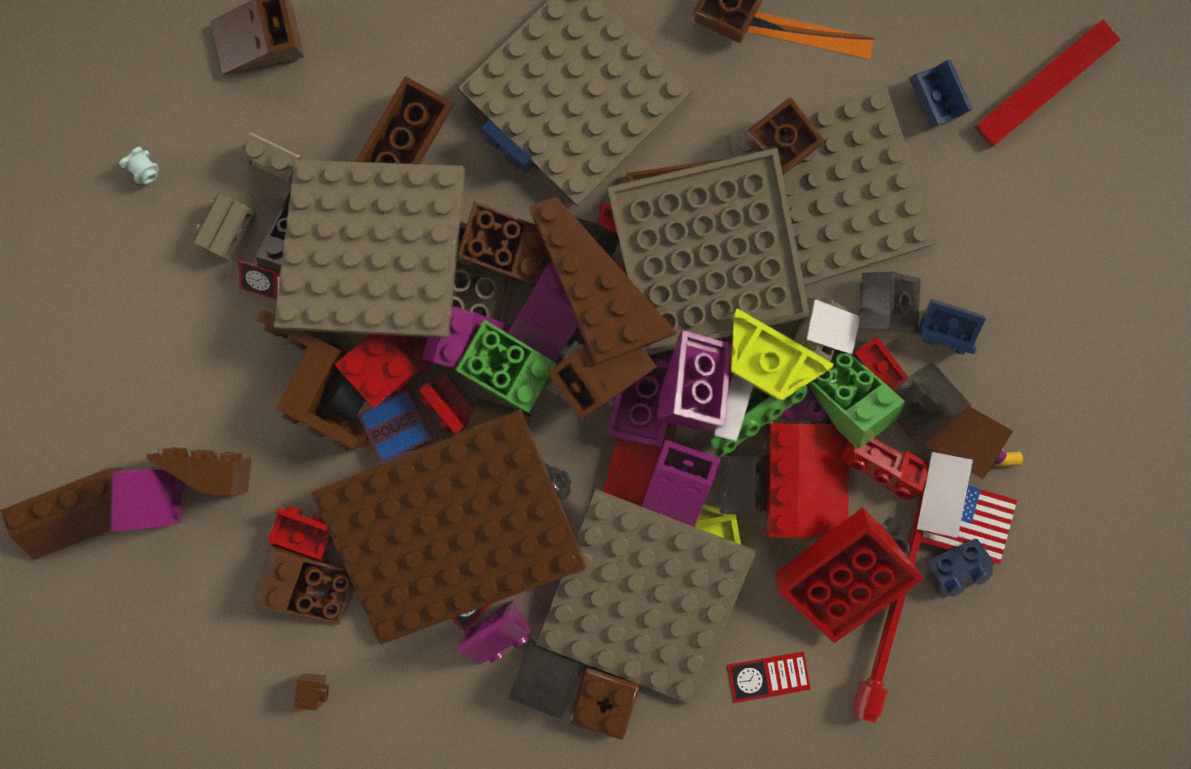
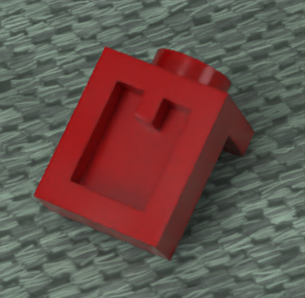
[885,451,930,500]

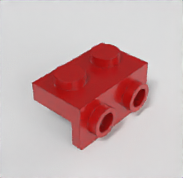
[420,374,474,434]
[840,438,904,486]
[267,505,331,561]

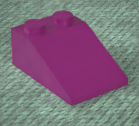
[507,262,578,362]
[422,307,511,368]
[657,330,732,432]
[607,354,671,448]
[111,467,185,531]
[456,600,531,664]

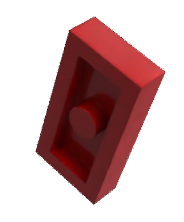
[853,336,911,392]

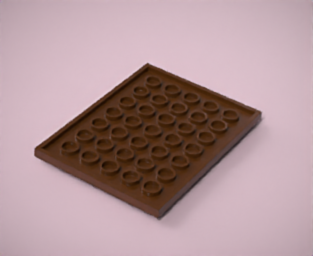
[312,409,587,645]

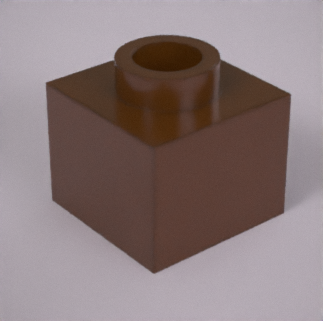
[294,674,329,711]

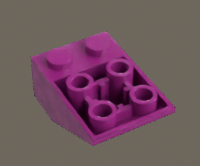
[641,439,720,527]

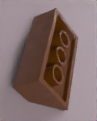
[355,76,454,164]
[0,467,122,560]

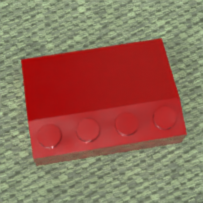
[764,423,849,538]
[775,507,924,644]

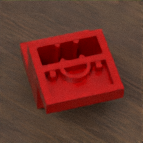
[335,334,434,408]

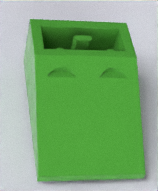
[456,320,556,413]
[807,350,905,449]

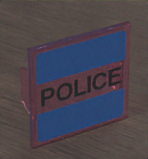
[357,389,432,464]

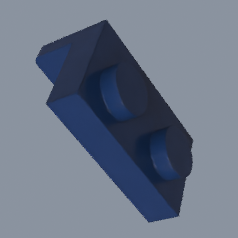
[909,59,972,129]
[482,120,533,173]
[918,299,986,355]
[927,539,993,599]

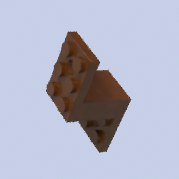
[257,310,370,451]

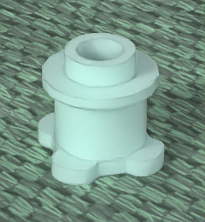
[119,147,159,184]

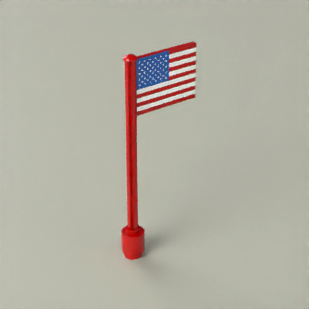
[853,475,1017,723]

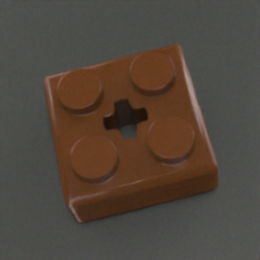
[692,0,762,43]
[745,97,825,175]
[570,666,639,740]

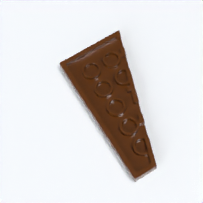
[529,197,677,365]

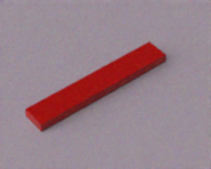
[974,19,1121,148]

